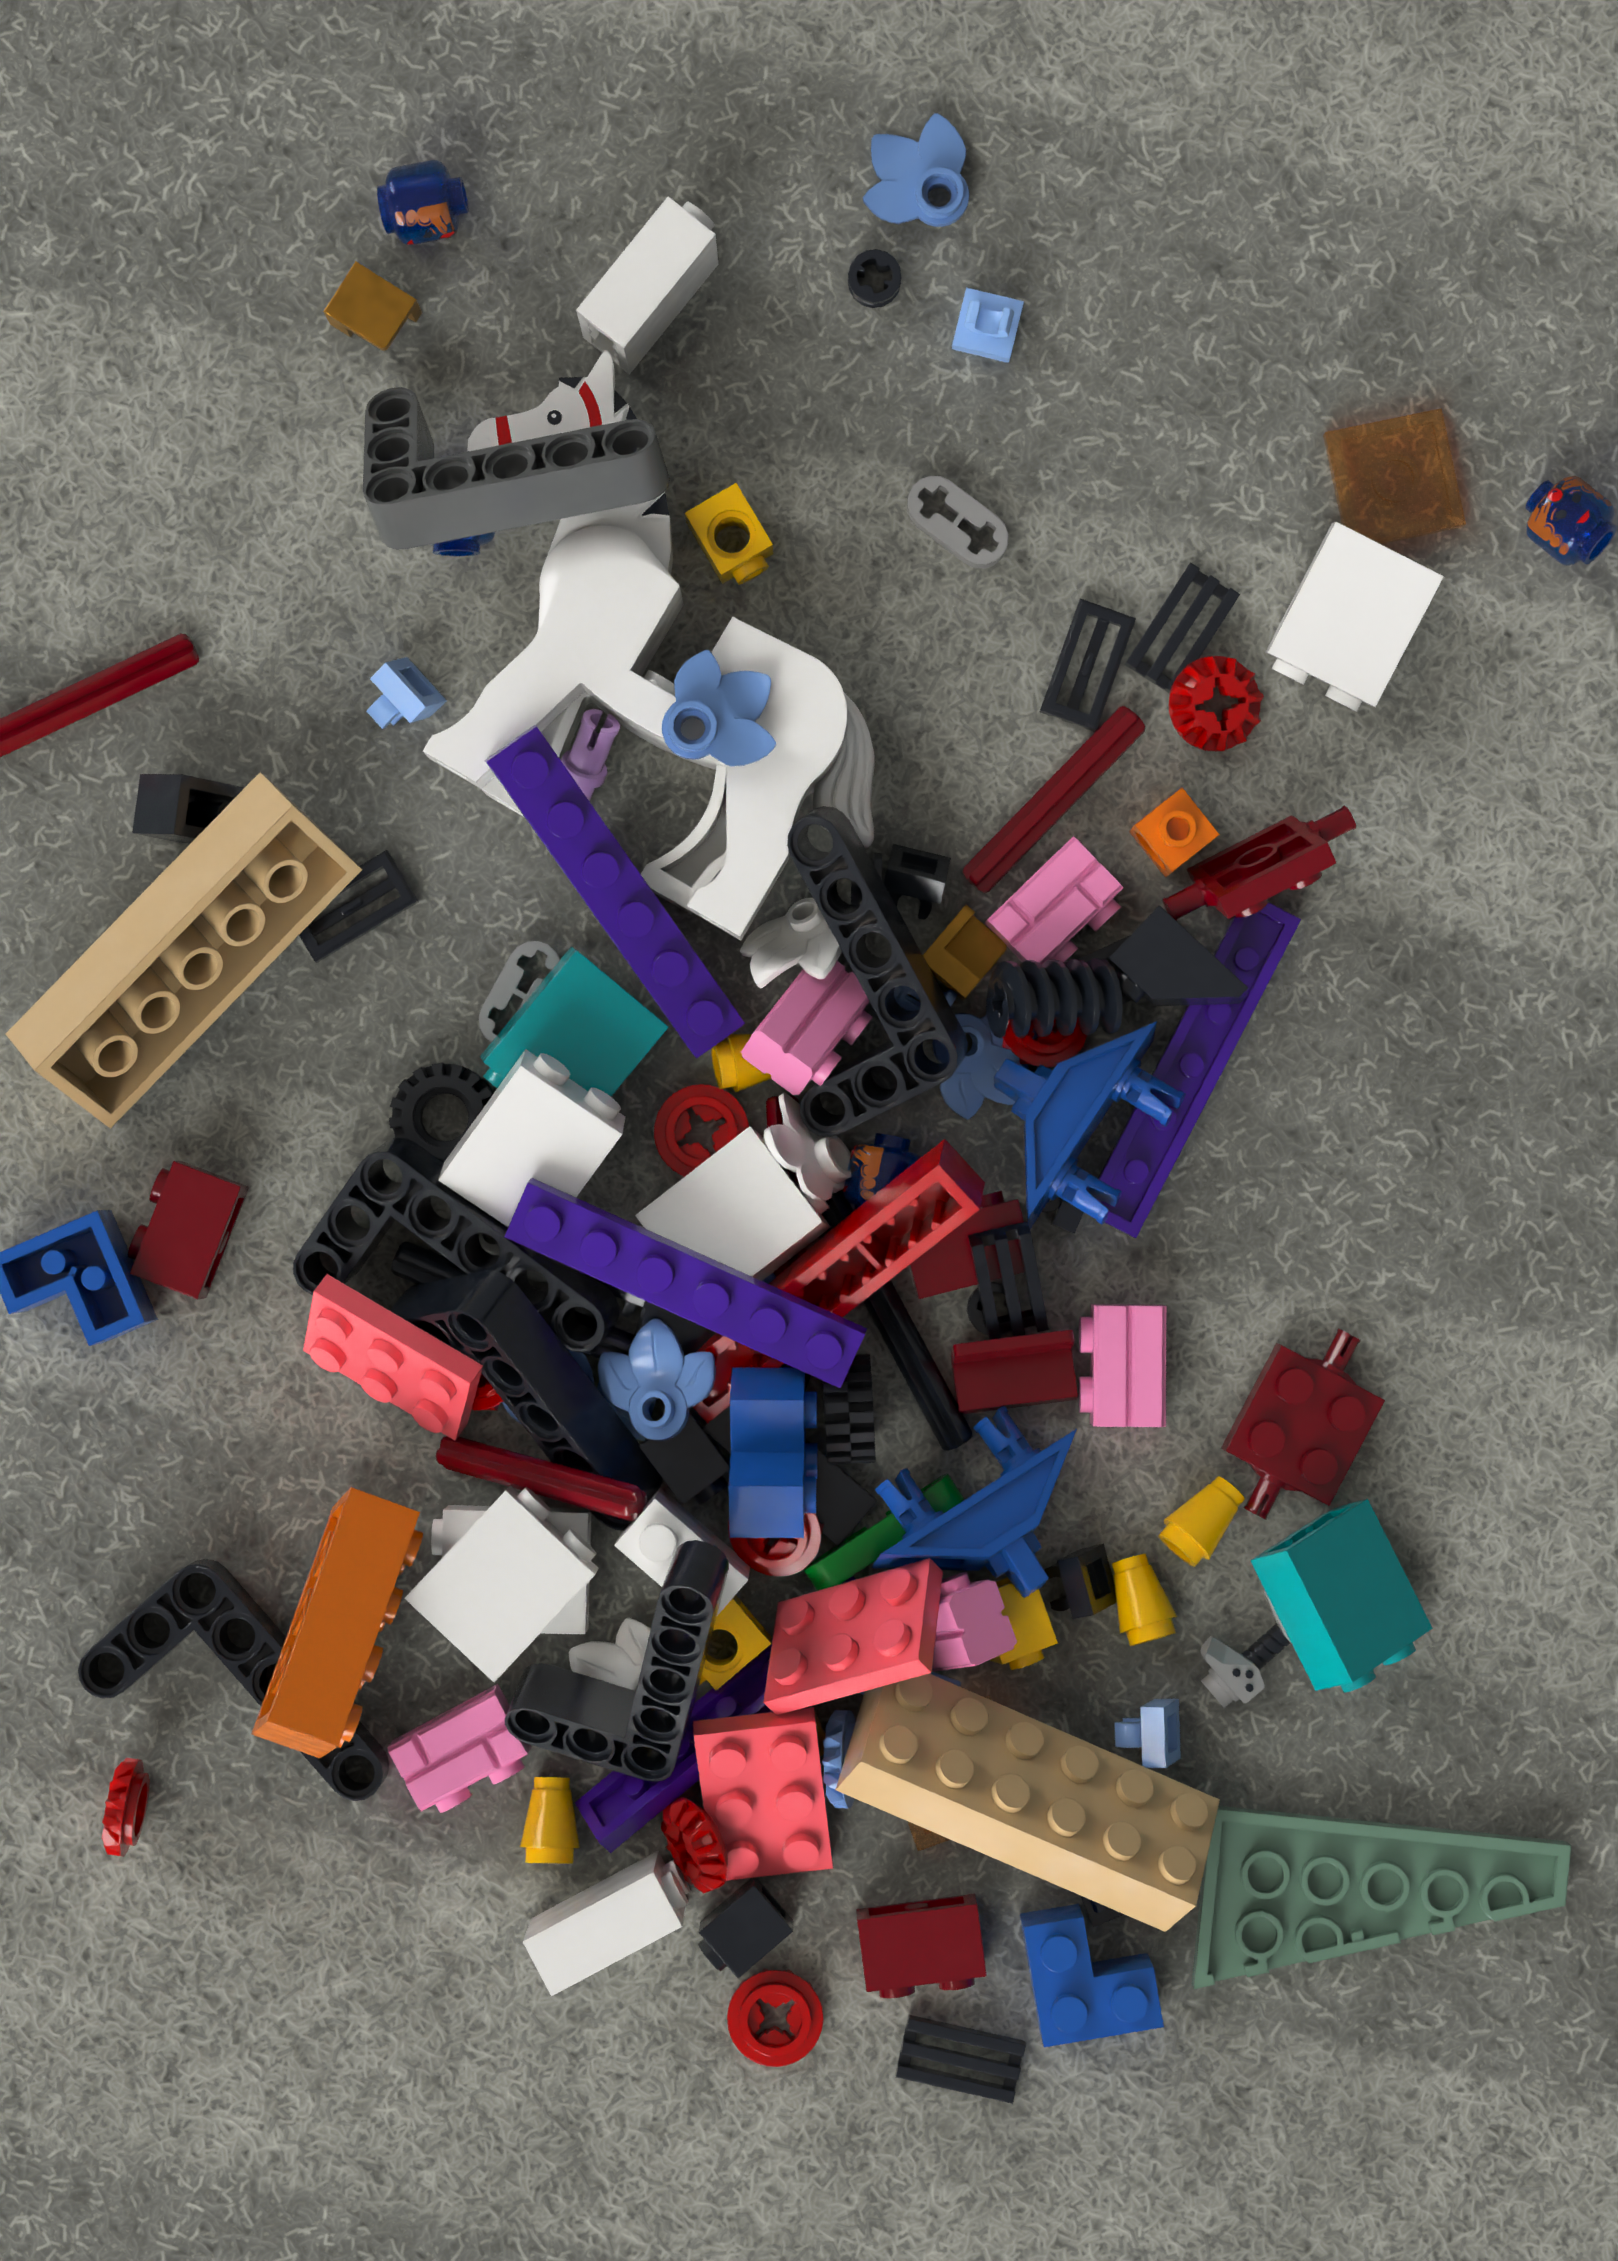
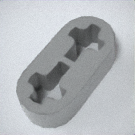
[907,476,1009,569]
[479,941,560,1043]

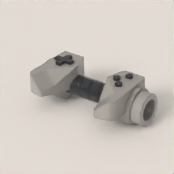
[1200,1589,1291,1708]

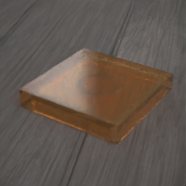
[1323,408,1466,544]

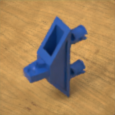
[994,1021,1186,1229]
[871,1406,1077,1598]

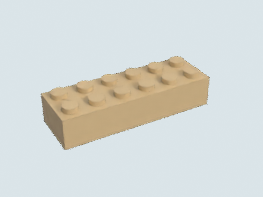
[6,772,362,1129]
[835,1673,1220,1932]

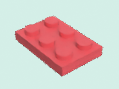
[303,1274,483,1441]
[763,1558,943,1715]
[693,1707,833,1881]

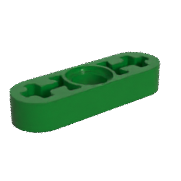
[803,1473,965,1591]

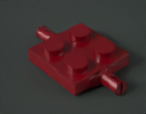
[1162,805,1356,921]
[1221,1328,1385,1520]

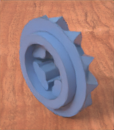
[822,1710,856,1808]

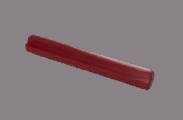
[0,633,199,757]
[962,706,1146,893]
[436,1436,647,1521]

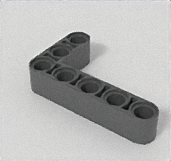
[363,387,670,550]

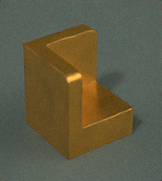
[323,261,422,351]
[923,905,1007,1001]

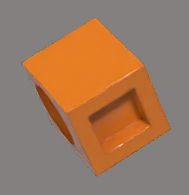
[1129,788,1220,878]

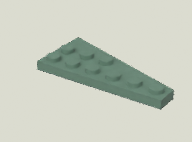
[1191,1806,1571,1989]

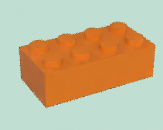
[251,1487,423,1758]

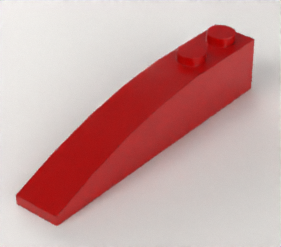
[693,1139,985,1423]

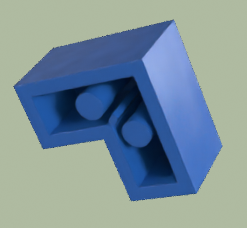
[0,1210,158,1346]
[728,1367,818,1538]
[1020,1904,1164,2047]

